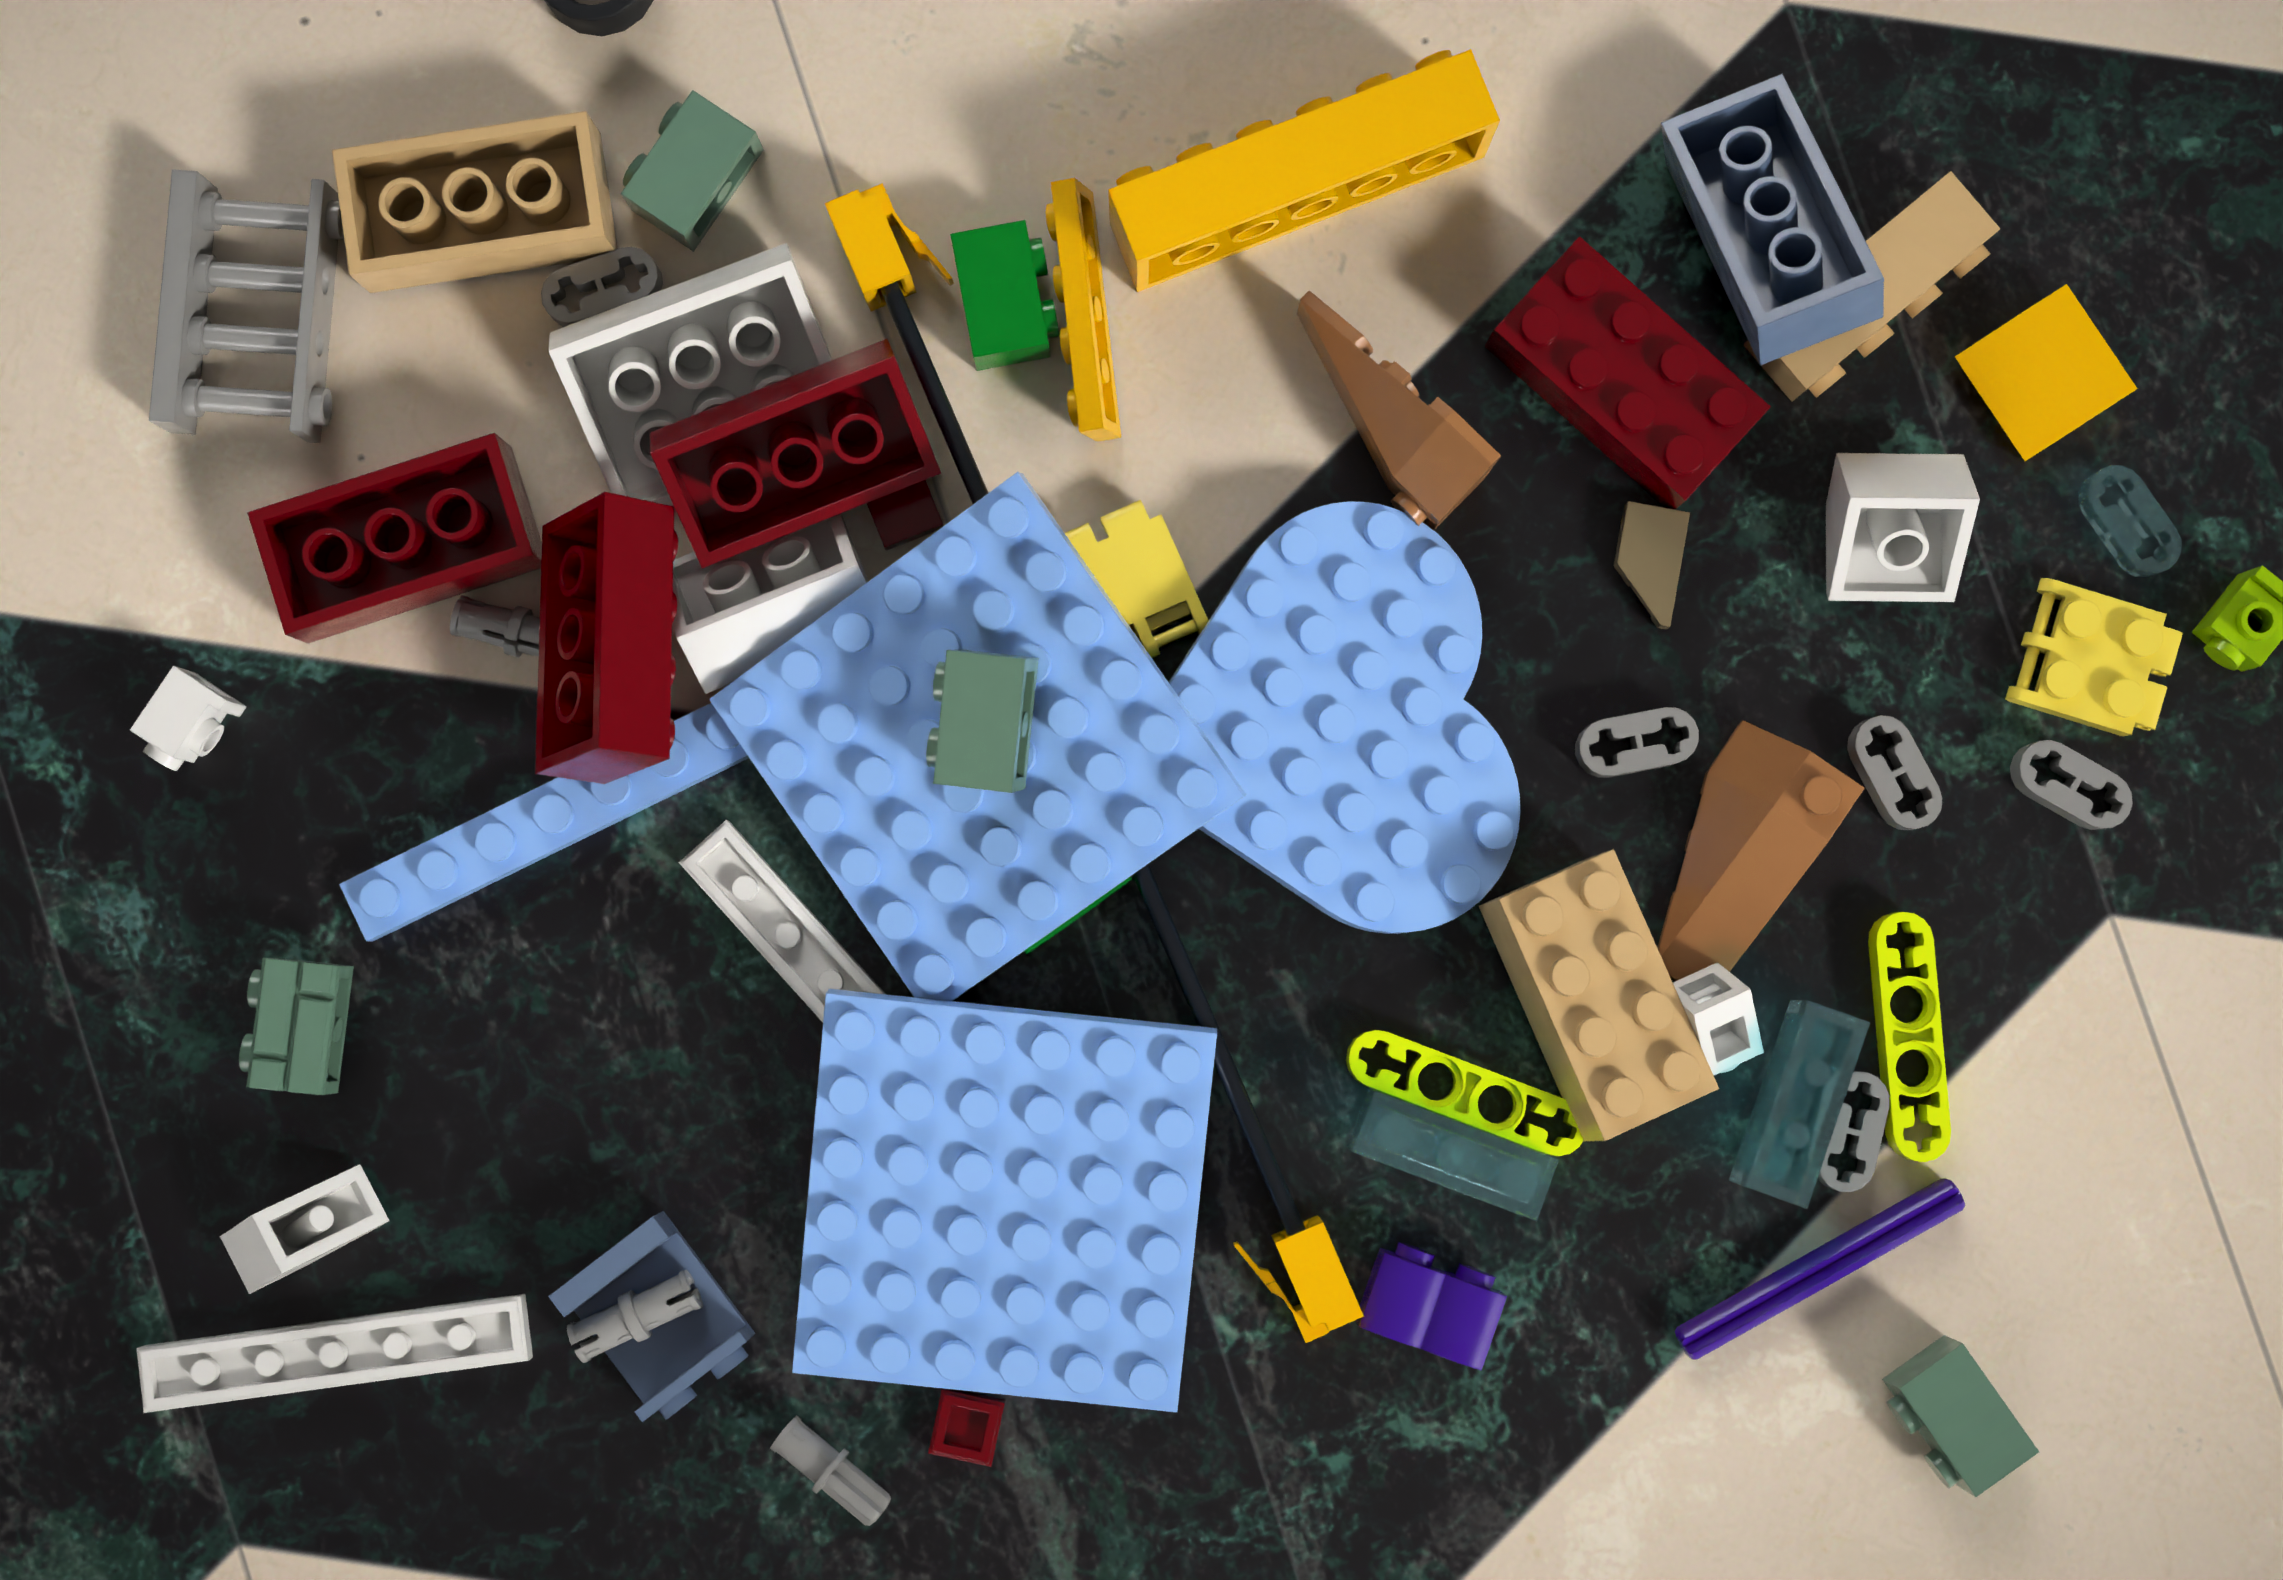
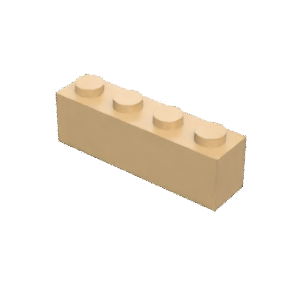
[1744,171,2000,402]

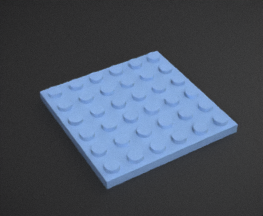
[709,472,1247,1001]
[792,989,1217,1412]

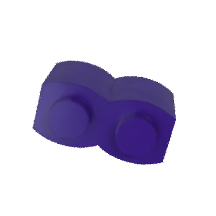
[1355,1242,1507,1371]

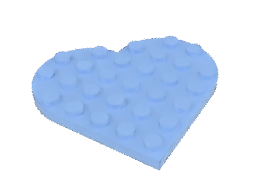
[1169,501,1520,934]

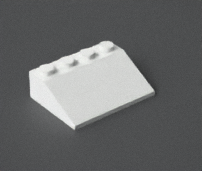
[549,243,832,506]

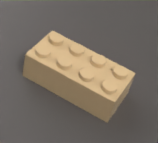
[332,111,618,293]
[1479,849,1719,1141]

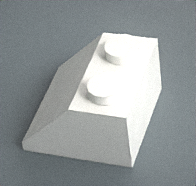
[1826,453,1980,602]

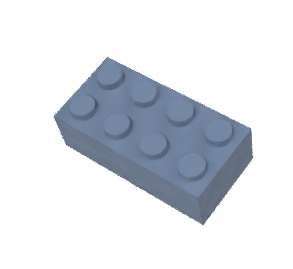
[1661,74,1884,366]

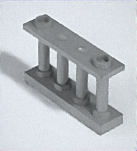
[149,170,344,443]

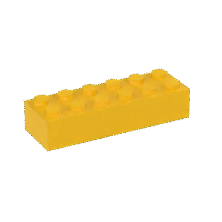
[1108,49,1500,292]

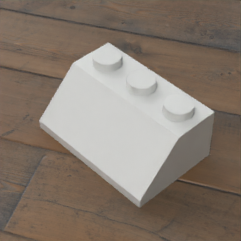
[673,514,869,694]

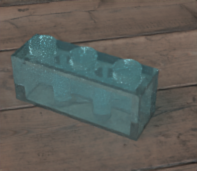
[1729,1000,1870,1209]
[1347,1088,1559,1221]

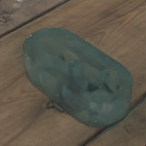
[2078,465,2182,577]

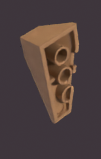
[1297,290,1501,530]
[1657,720,1864,981]

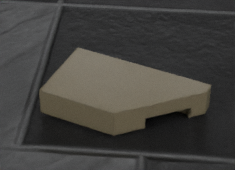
[1613,501,1690,629]

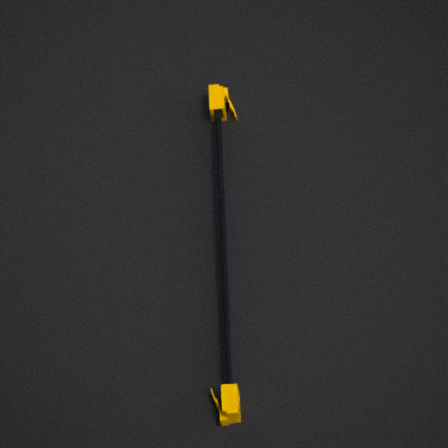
[824,183,1364,1343]

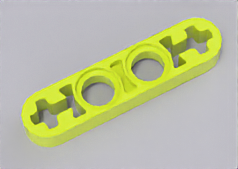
[1868,912,1951,1162]
[1346,1030,1583,1156]

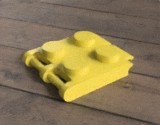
[1065,500,1209,658]
[2005,578,2183,737]

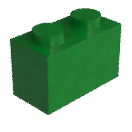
[950,220,1060,371]

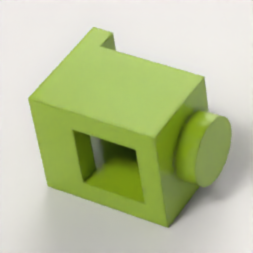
[2192,565,2283,672]

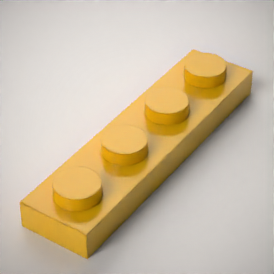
[1045,177,1121,442]

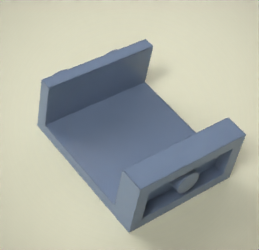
[548,1211,756,1422]

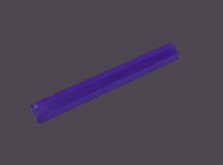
[1675,1178,1965,1360]

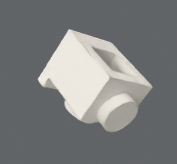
[130,666,247,771]
[1673,962,1764,1075]

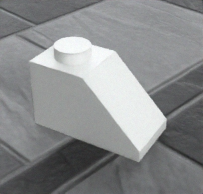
[220,1164,389,1294]

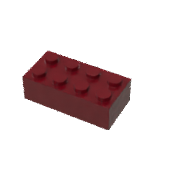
[1485,236,1771,510]
[650,338,941,568]
[247,433,542,644]
[535,492,678,784]

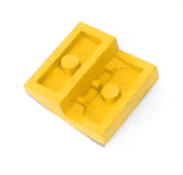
[1955,284,2138,461]

